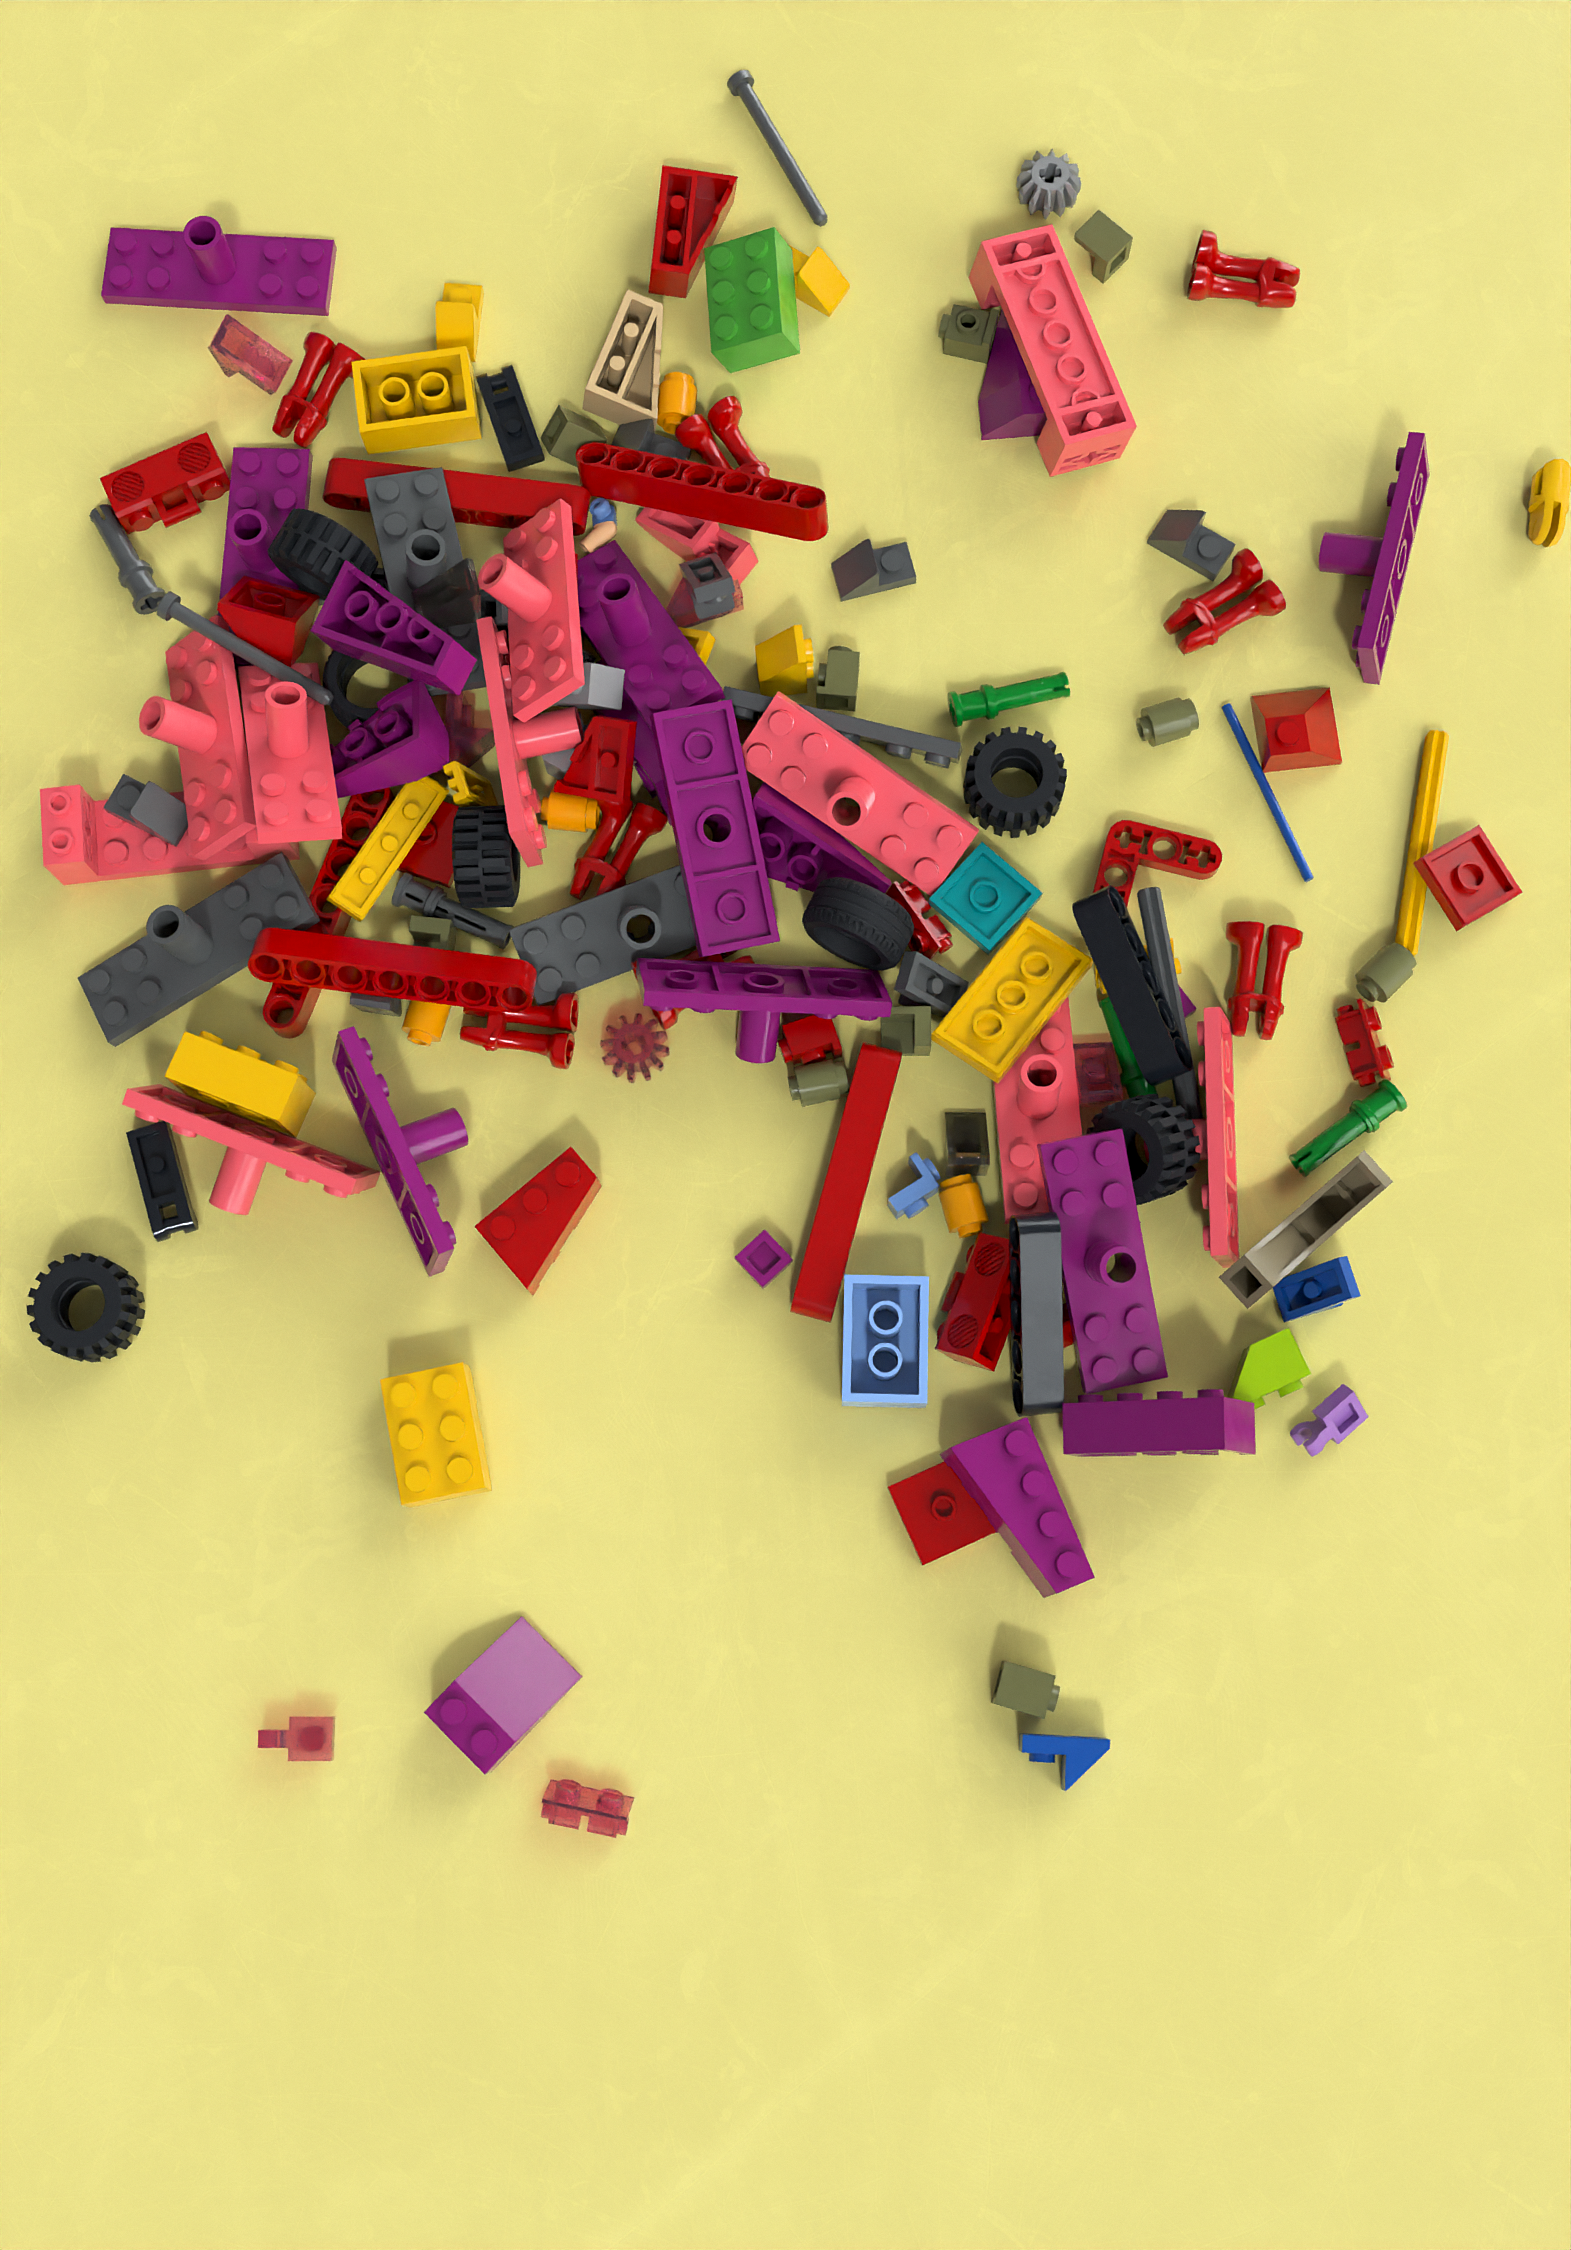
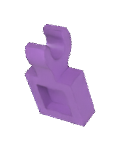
[1290,1384,1368,1457]

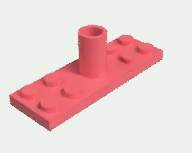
[478,498,585,723]
[139,614,256,861]
[476,616,584,867]
[238,662,342,844]
[741,691,979,896]
[993,997,1082,1224]
[1144,1007,1239,1268]
[122,1084,380,1215]

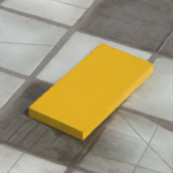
[931,916,1093,1084]

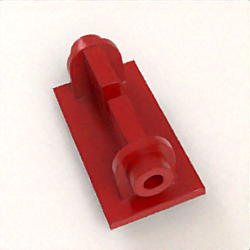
[886,880,953,960]
[1335,998,1394,1087]

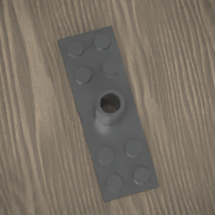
[364,467,486,696]
[721,686,962,800]
[78,852,320,1047]
[509,864,696,1006]

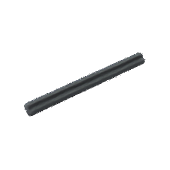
[1137,887,1203,1119]

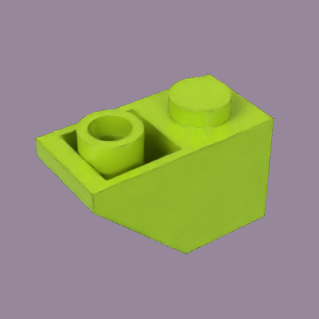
[1227,1328,1311,1410]

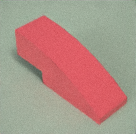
[635,507,758,590]

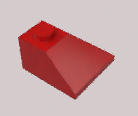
[217,576,320,667]
[1250,687,1342,773]

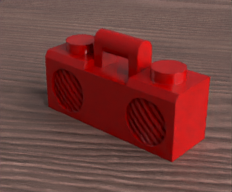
[100,432,230,534]
[935,1233,1011,1372]

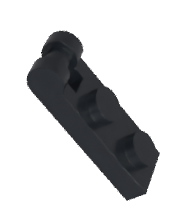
[475,365,545,472]
[126,1121,199,1242]

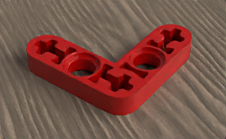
[1093,820,1222,908]

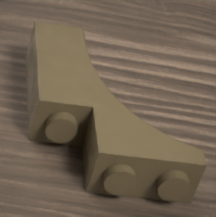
[1219,1150,1393,1309]

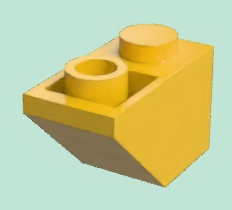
[755,624,814,697]

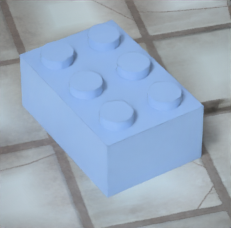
[842,1274,929,1408]

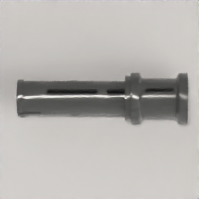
[89,504,166,615]
[391,872,514,949]

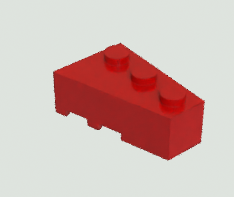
[648,165,738,298]
[474,1146,602,1296]

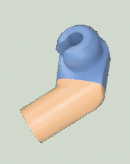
[579,498,617,555]

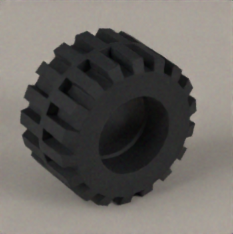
[267,508,379,600]
[963,727,1067,838]
[452,805,520,908]
[1086,1094,1200,1205]
[27,1253,145,1363]

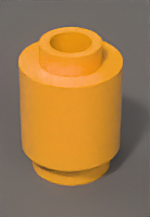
[657,372,698,434]
[541,789,600,833]
[401,1000,452,1046]
[938,1174,989,1238]

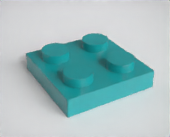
[928,842,1043,955]

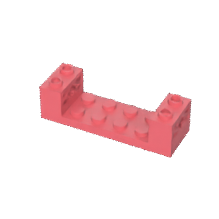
[968,224,1137,477]
[40,785,300,885]

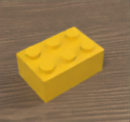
[351,346,482,455]
[164,1031,316,1138]
[380,1362,492,1508]

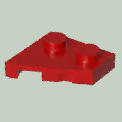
[554,716,637,804]

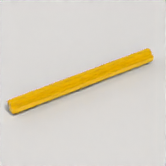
[1395,730,1449,956]

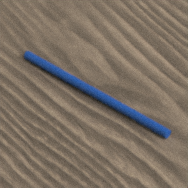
[1222,703,1314,882]

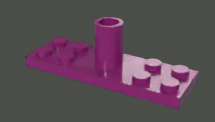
[101,216,337,316]
[1319,432,1430,685]
[218,447,313,670]
[578,540,725,734]
[650,699,780,957]
[636,958,892,1063]
[332,1026,468,1277]
[1037,1128,1168,1394]

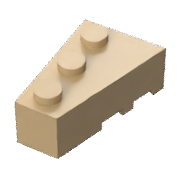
[582,289,663,429]

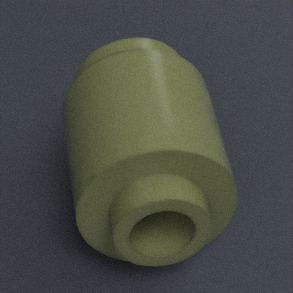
[1136,697,1199,747]
[1355,943,1417,1003]
[787,1059,849,1107]

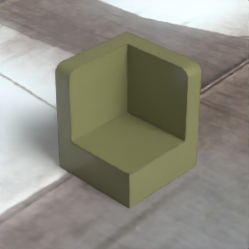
[1074,210,1133,284]
[541,405,607,467]
[409,915,457,951]
[881,1006,931,1056]

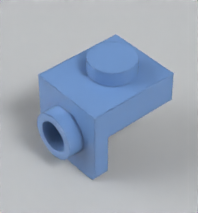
[887,1152,941,1219]

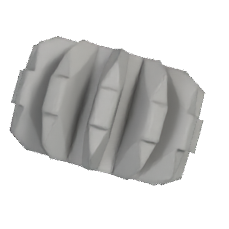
[1016,149,1081,219]

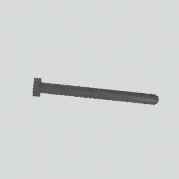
[727,70,827,227]
[157,591,334,705]

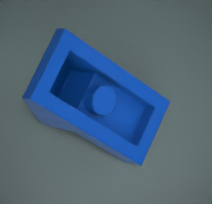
[1273,1256,1361,1322]
[1019,1733,1110,1791]

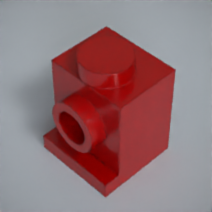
[777,1015,842,1065]

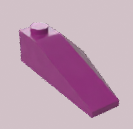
[978,310,1047,440]
[330,680,450,798]
[752,782,892,894]

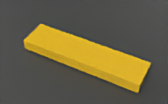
[326,776,449,922]

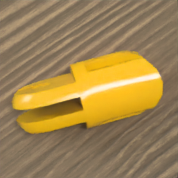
[1528,459,1571,547]

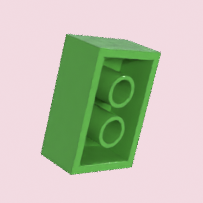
[704,227,800,373]

